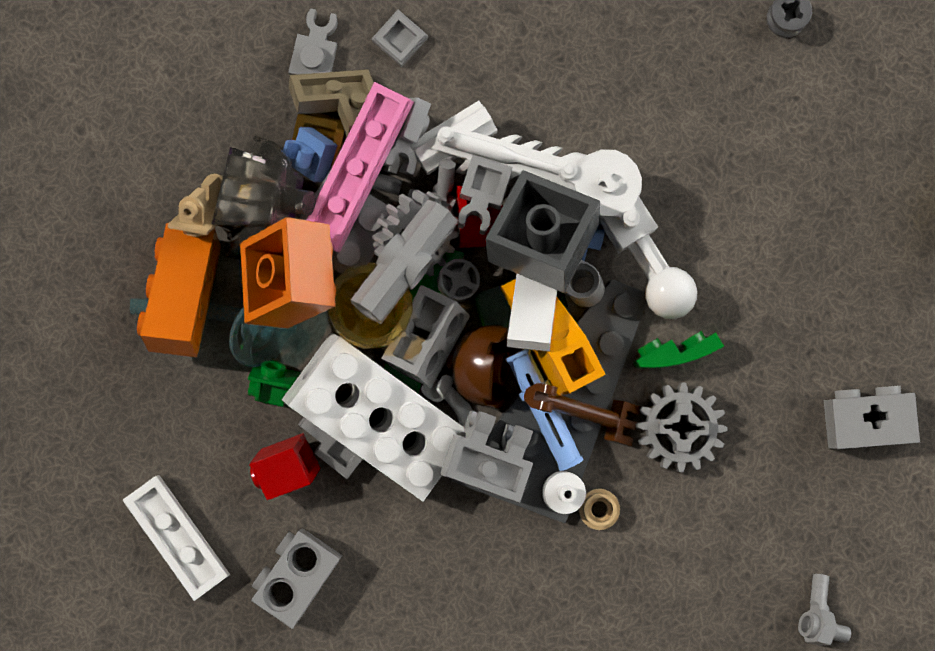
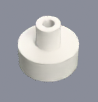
[542,471,586,514]

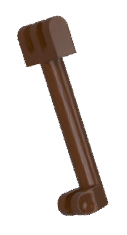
[524,383,641,447]

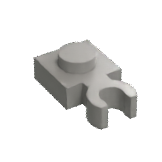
[288,9,338,75]
[458,155,513,235]

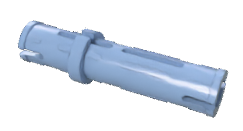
[506,349,584,471]

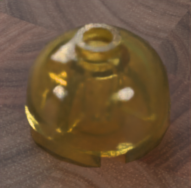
[329,263,413,349]

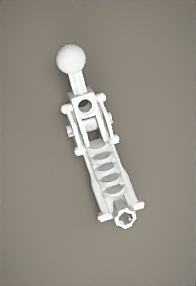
[411,101,697,319]

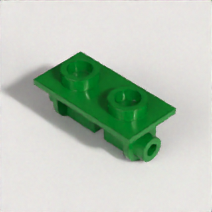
[248,361,301,407]

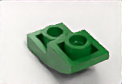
[633,331,724,369]

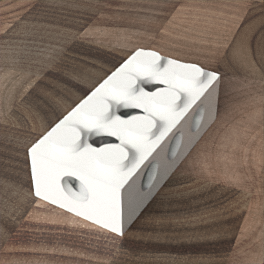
[282,332,466,501]

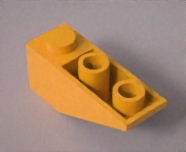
[500,279,606,396]

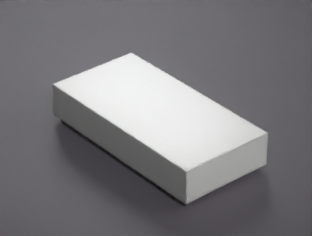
[507,274,557,351]

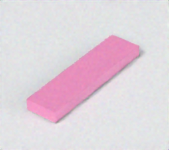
[307,82,414,253]

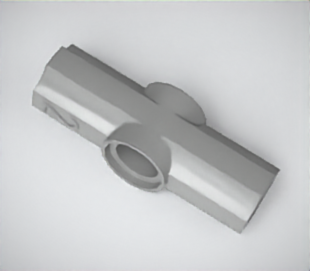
[351,199,458,324]

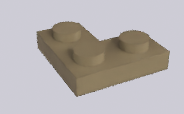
[289,70,374,136]

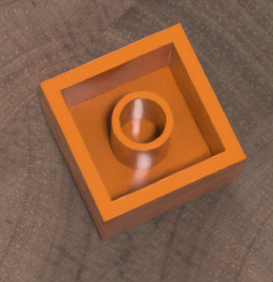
[240,217,336,328]

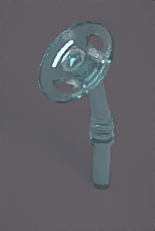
[130,298,298,367]

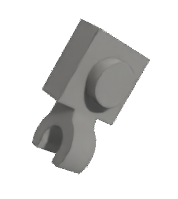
[298,417,363,479]

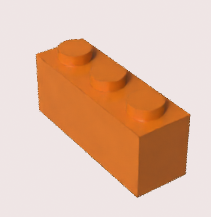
[137,223,221,357]

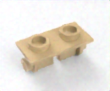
[168,174,238,236]

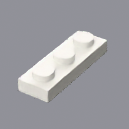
[123,475,230,601]

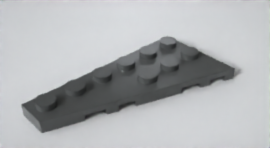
[449,279,647,523]

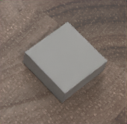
[372,10,428,67]

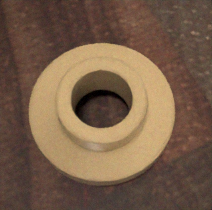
[579,489,620,530]

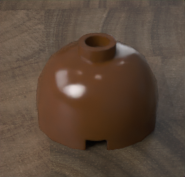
[447,325,520,409]

